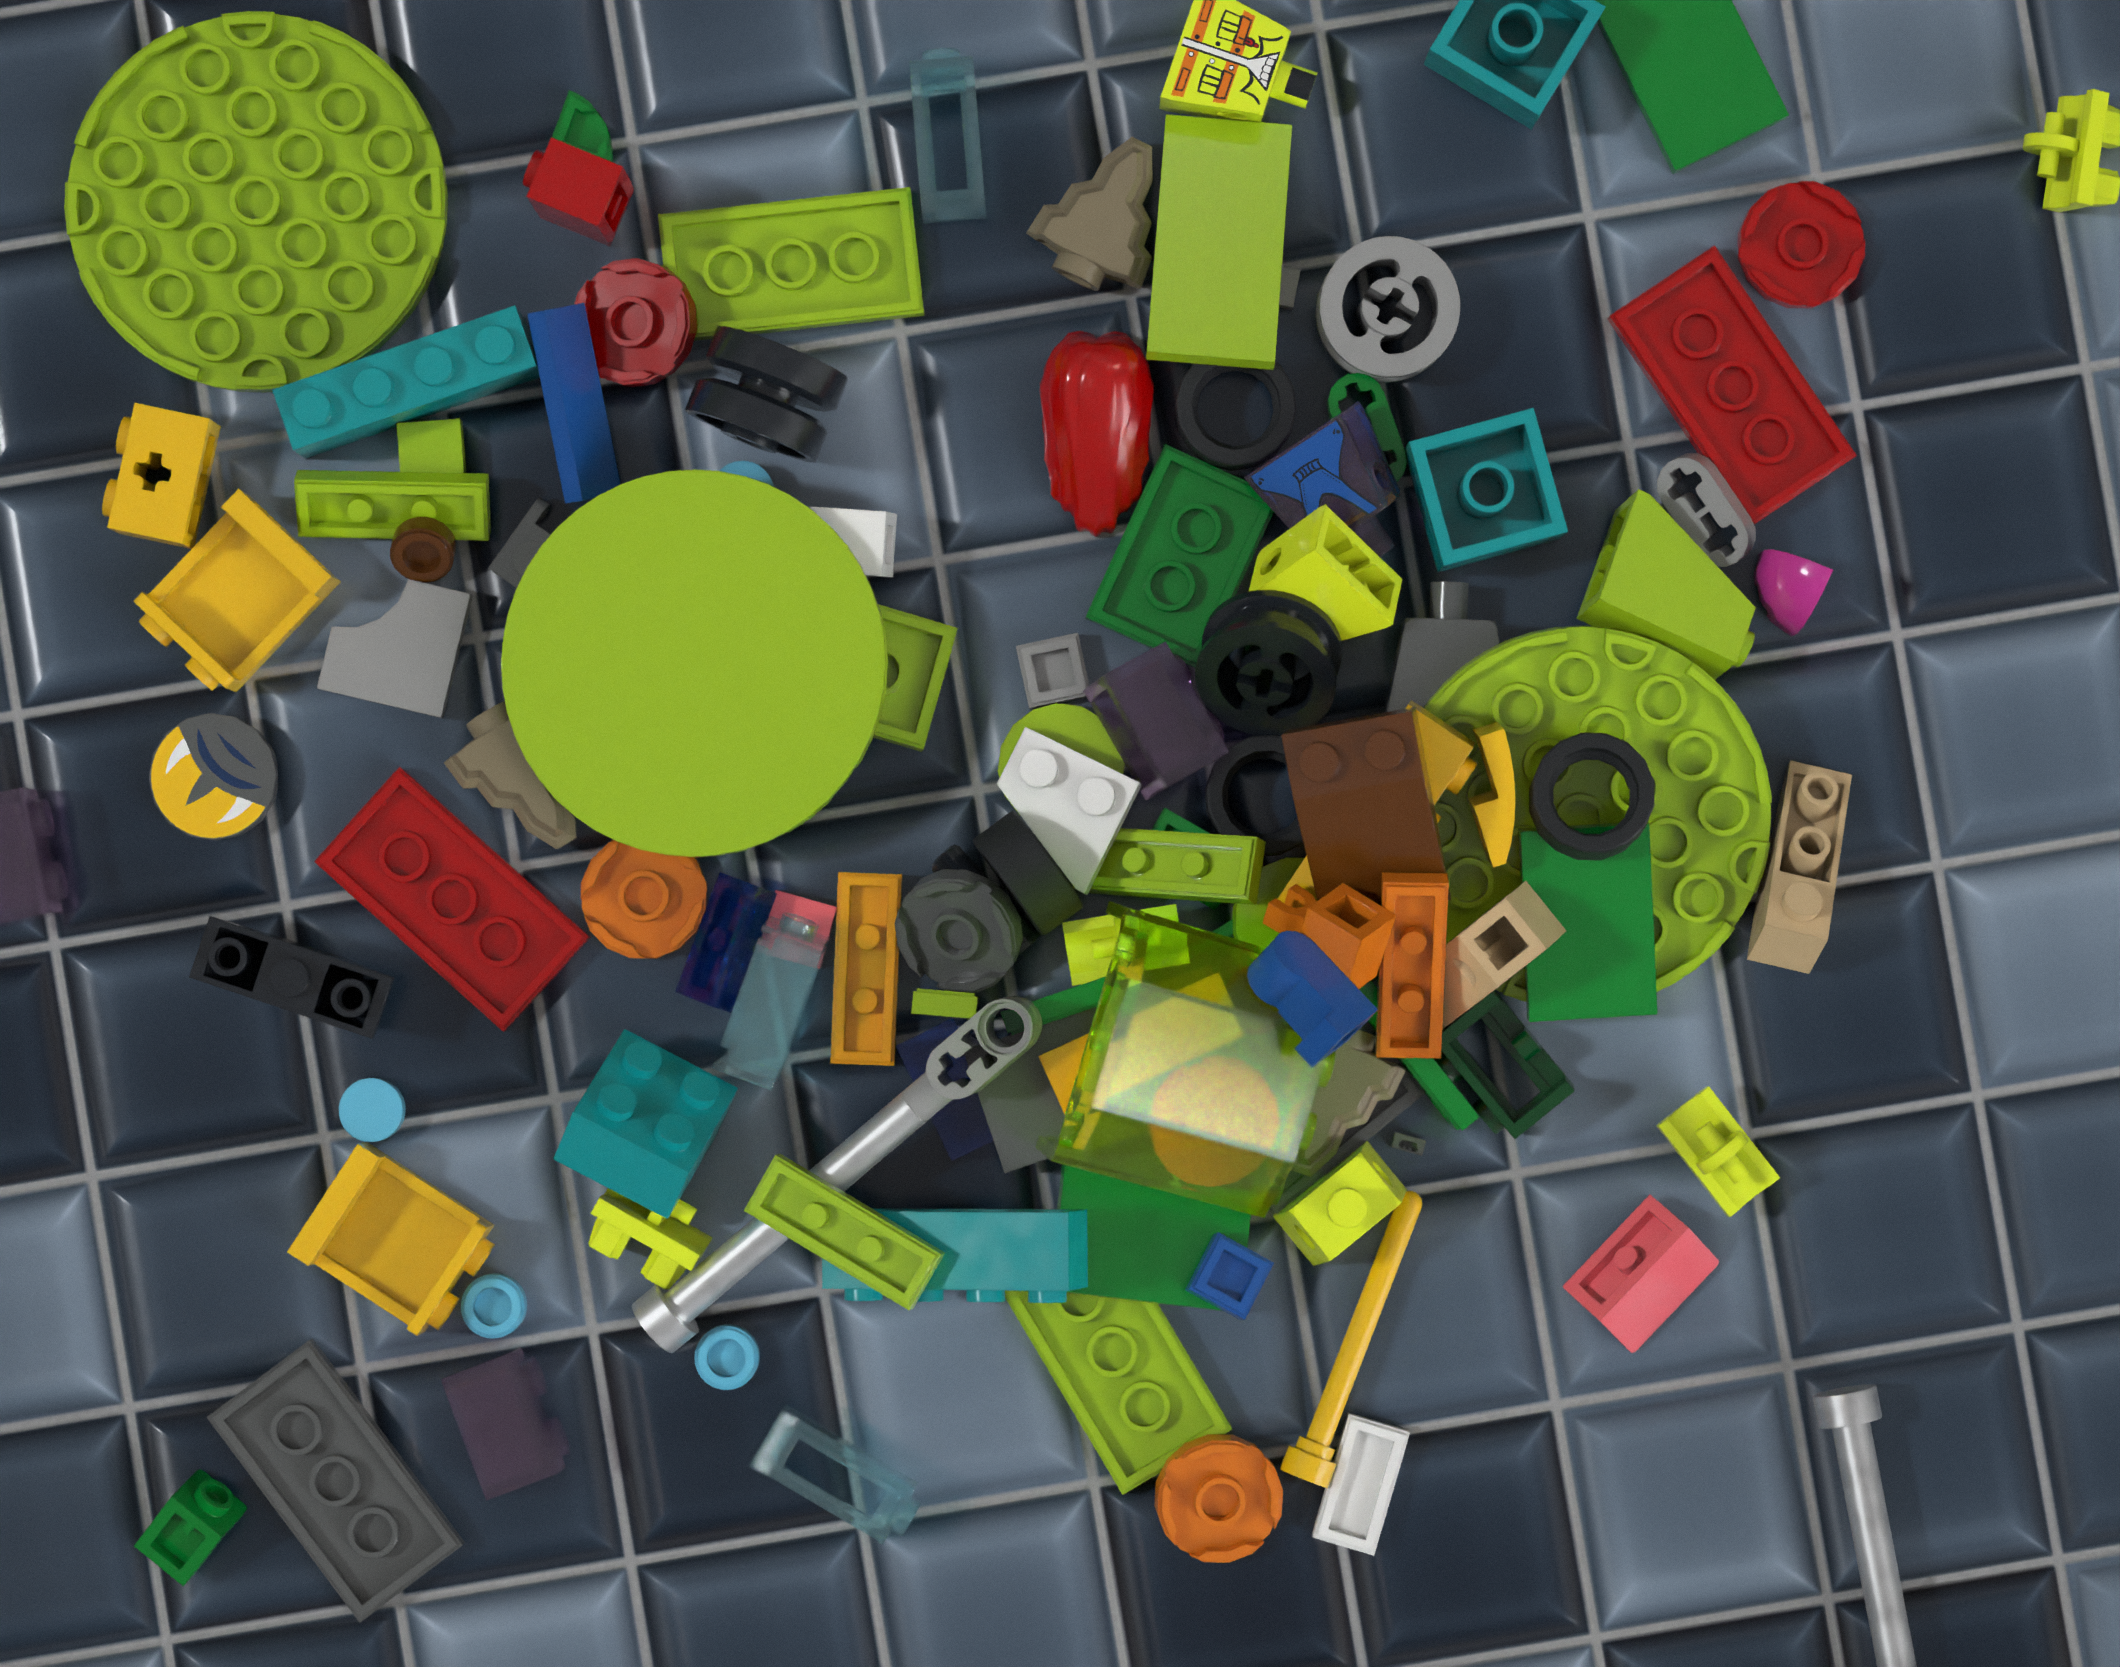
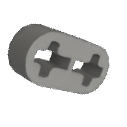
[1657,453,1756,567]

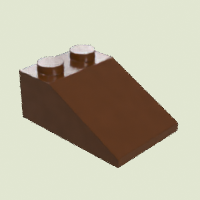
[1281,707,1451,905]

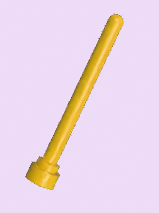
[1280,1191,1422,1488]

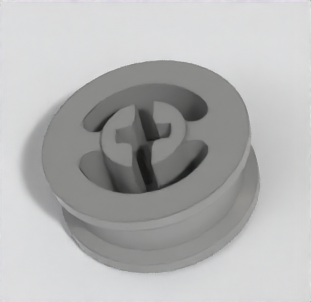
[1315,236,1460,383]

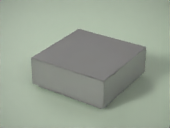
[1016,633,1091,709]

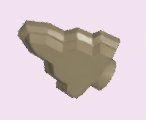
[1026,137,1153,291]
[444,701,577,850]
[1277,1025,1406,1177]

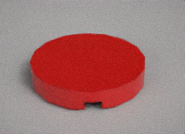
[1738,181,1865,308]
[574,258,697,387]

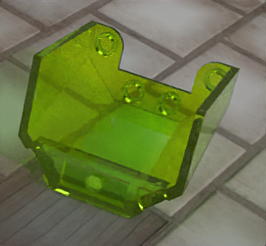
[1036,901,1336,1218]

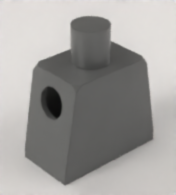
[1384,581,1499,712]

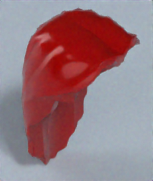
[1040,331,1154,537]

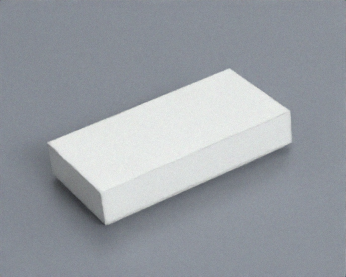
[1311,1412,1410,1556]

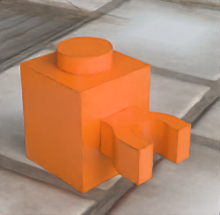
[1263,883,1396,989]

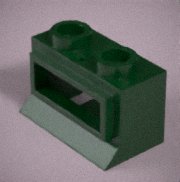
[1433,990,1575,1139]

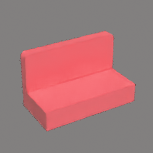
[1562,1194,1719,1353]

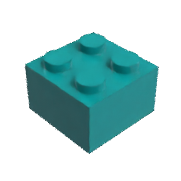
[1423,0,1605,130]
[1404,408,1568,573]
[553,1029,738,1219]

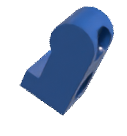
[1247,931,1378,1068]

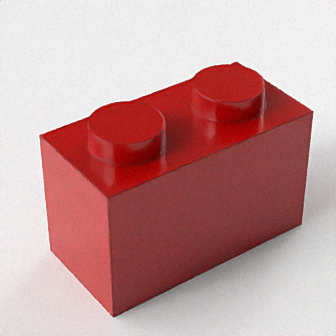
[523,137,635,247]

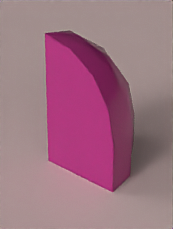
[1753,549,1833,637]

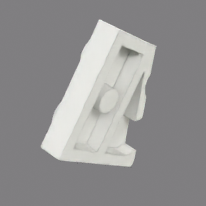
[997,727,1142,895]

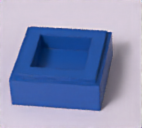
[1185,1232,1274,1320]

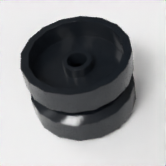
[685,326,848,463]

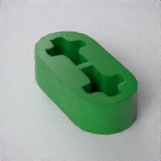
[1326,373,1407,493]

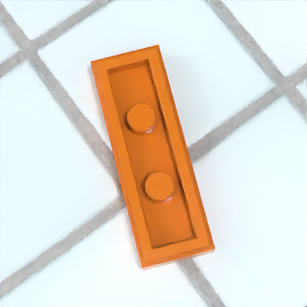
[1375,872,1449,1059]

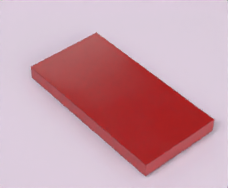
[1607,245,1857,524]
[314,767,591,1032]

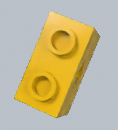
[102,403,221,549]

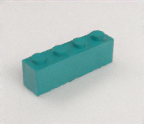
[272,305,540,459]
[822,1208,1088,1303]

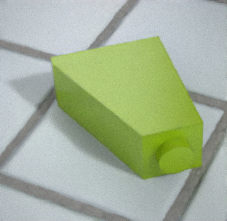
[1576,489,1756,680]

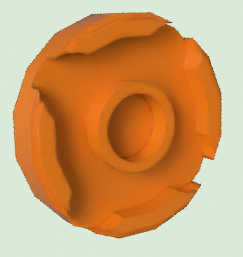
[581,840,708,959]
[1154,1434,1283,1563]

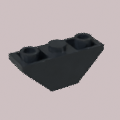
[189,916,395,1039]

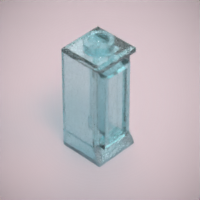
[909,48,986,223]
[712,912,830,1091]
[749,1405,921,1545]

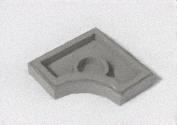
[317,579,473,719]

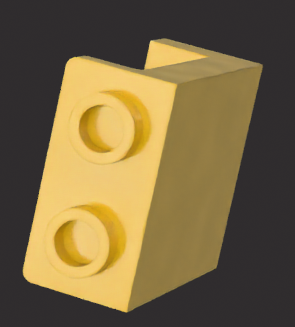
[134,488,341,692]
[287,1142,495,1336]

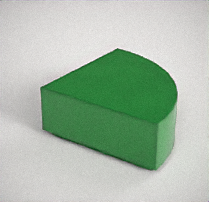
[552,90,613,162]

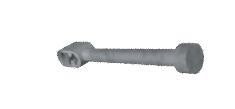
[632,996,1042,1353]
[1812,1384,1917,1667]

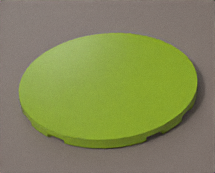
[64,11,448,393]
[501,469,888,857]
[1424,626,1772,1002]

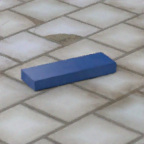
[527,303,620,503]

